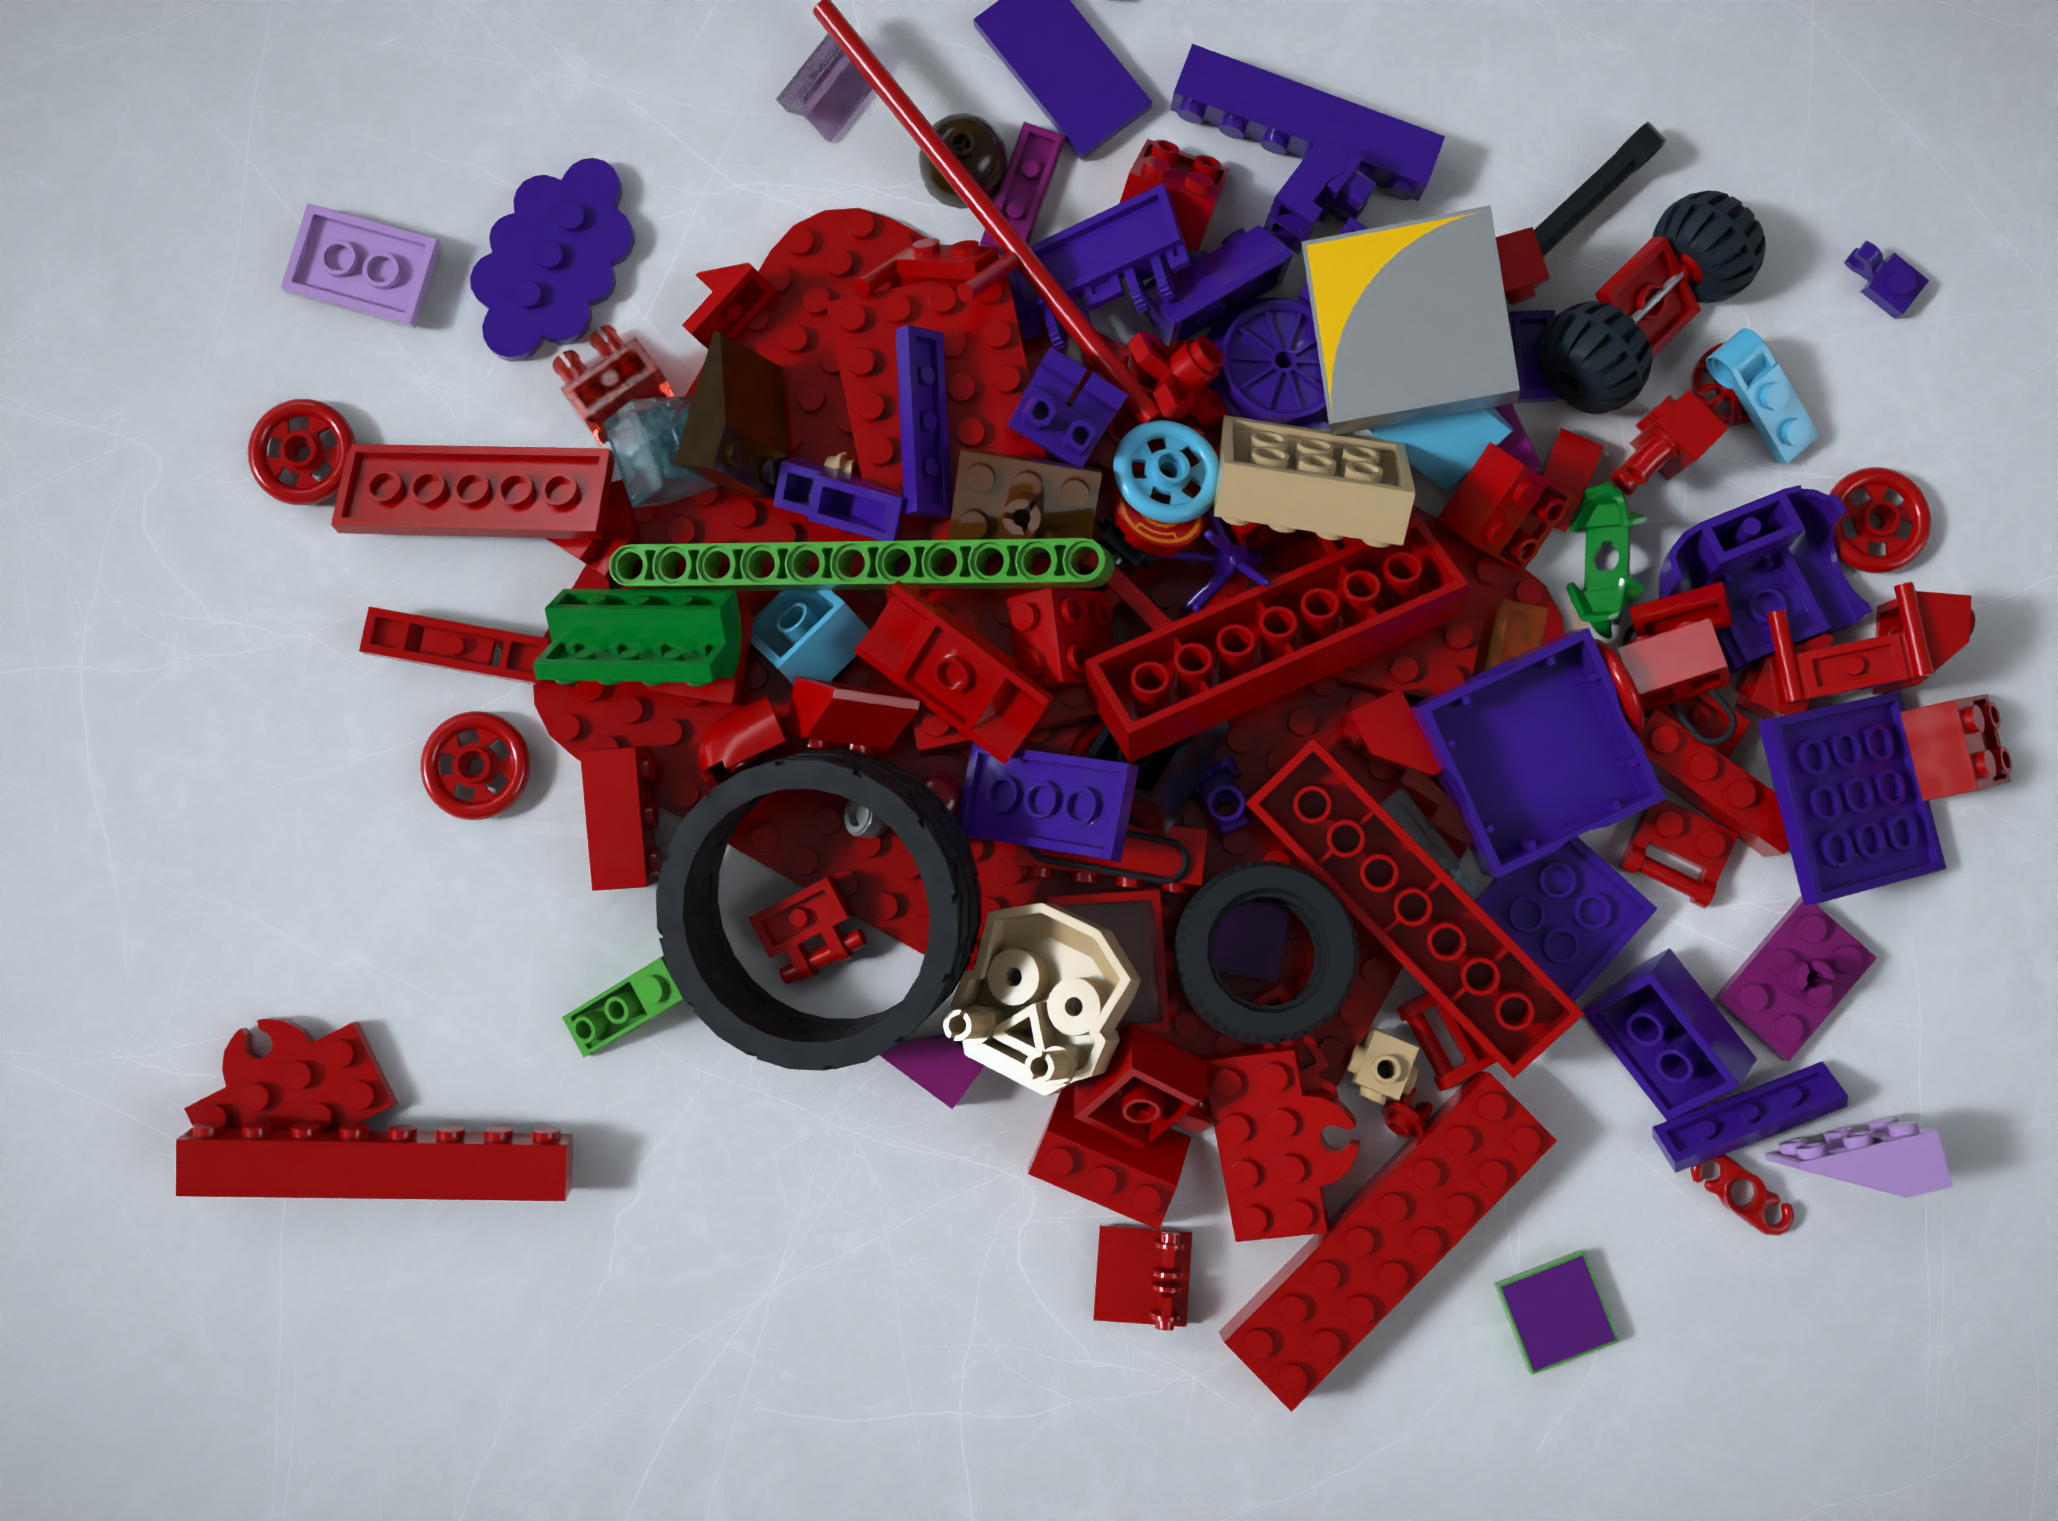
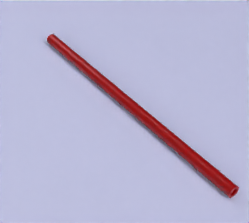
[813,0,1162,424]

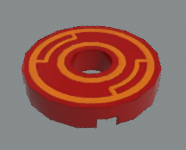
[1112,473,1205,557]

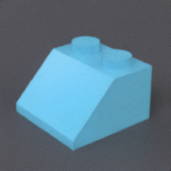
[750,568,869,686]

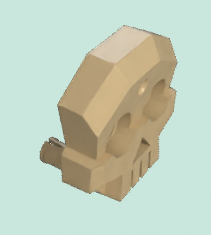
[943,903,1141,1096]

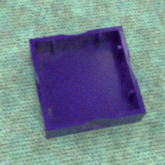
[1410,628,1666,878]

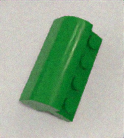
[533,589,742,686]

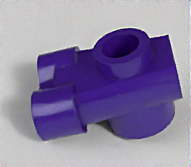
[1190,756,1252,837]

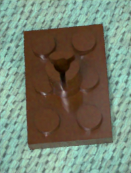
[948,447,1103,565]

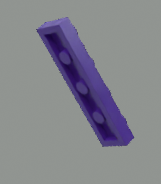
[896,325,952,519]
[1652,1061,1848,1173]

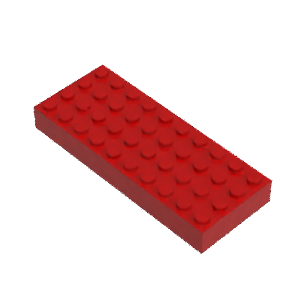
[825,275,1100,756]

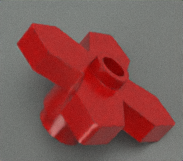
[1127,331,1228,427]

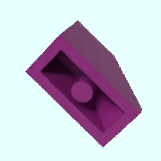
[879,1034,985,1110]

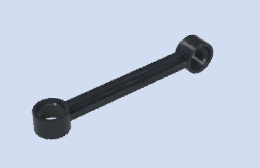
[1534,121,1667,257]

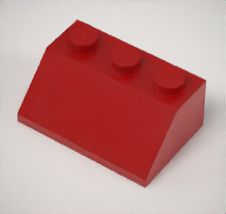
[1028,1085,1191,1230]

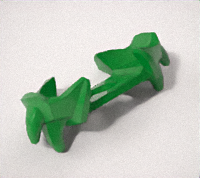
[1566,480,1647,639]

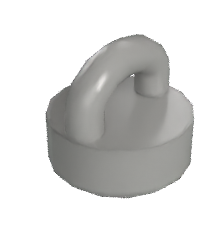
[844,800,888,838]

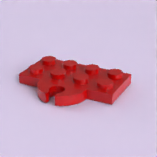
[184,1018,399,1130]
[1203,1045,1361,1242]

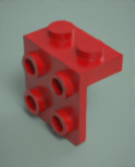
[1007,587,1114,689]

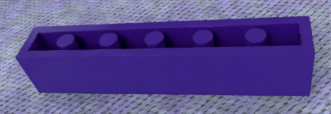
[1170,44,1445,201]

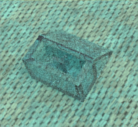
[603,396,718,507]

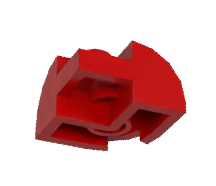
[698,695,791,788]

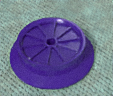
[1206,297,1330,431]

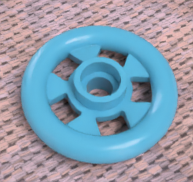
[1113,420,1219,524]

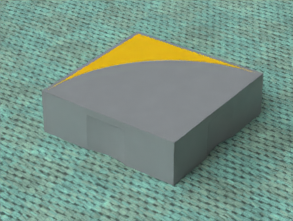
[1301,205,1520,436]

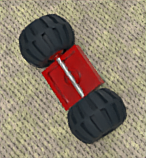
[1537,190,1766,414]

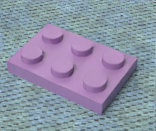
[281,203,442,328]

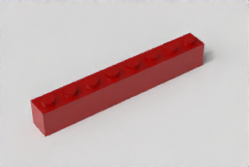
[176,1121,573,1201]

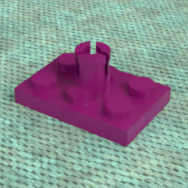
[1713,897,1877,1061]

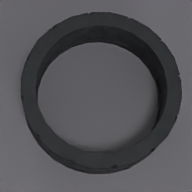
[656,749,981,1071]

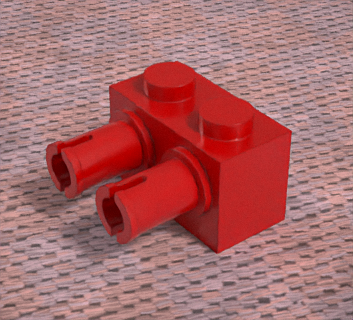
[1610,389,1729,495]

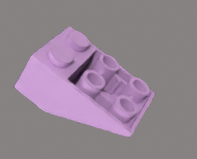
[1765,1117,1953,1198]

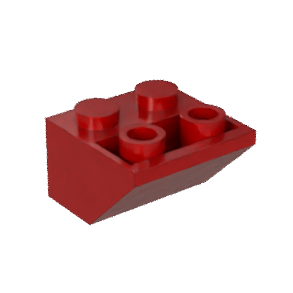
[1119,139,1230,252]
[1437,442,1575,571]
[1900,694,2012,801]

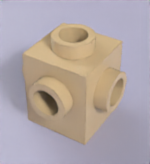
[1347,1030,1419,1106]

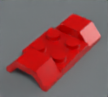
[853,580,1053,765]

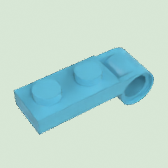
[1706,328,1820,464]

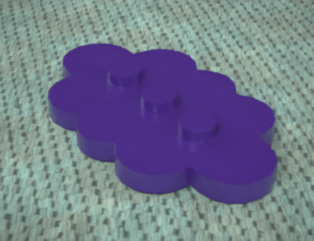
[470,158,635,362]

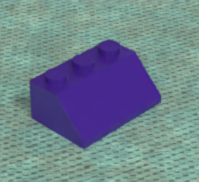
[1145,225,1293,347]
[1582,948,1757,1121]

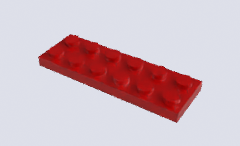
[331,444,616,540]
[1205,567,1484,701]

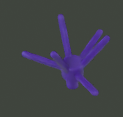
[1155,506,1270,613]

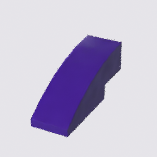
[773,458,906,541]

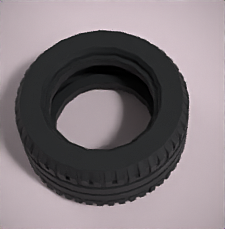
[1172,860,1360,1044]

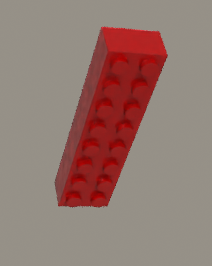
[1085,516,1469,763]
[1245,737,1584,1079]
[1219,1071,1557,1412]

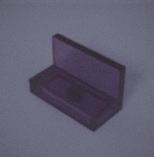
[776,33,873,142]

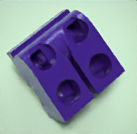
[1263,141,1377,255]
[1006,347,1128,466]

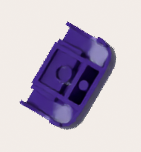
[1658,485,1873,676]

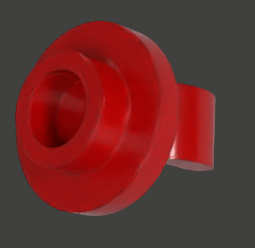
[1381,1087,1433,1138]

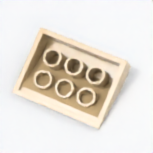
[1214,415,1416,548]

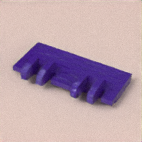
[1008,183,1191,352]

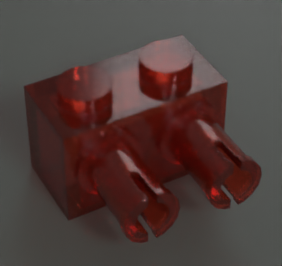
[552,325,674,446]

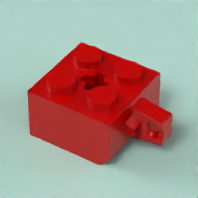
[1074,1023,1212,1149]

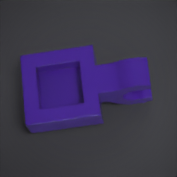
[1844,240,1929,319]

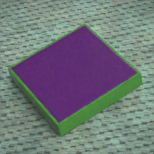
[1494,1250,1619,1375]

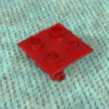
[1093,1225,1192,1331]

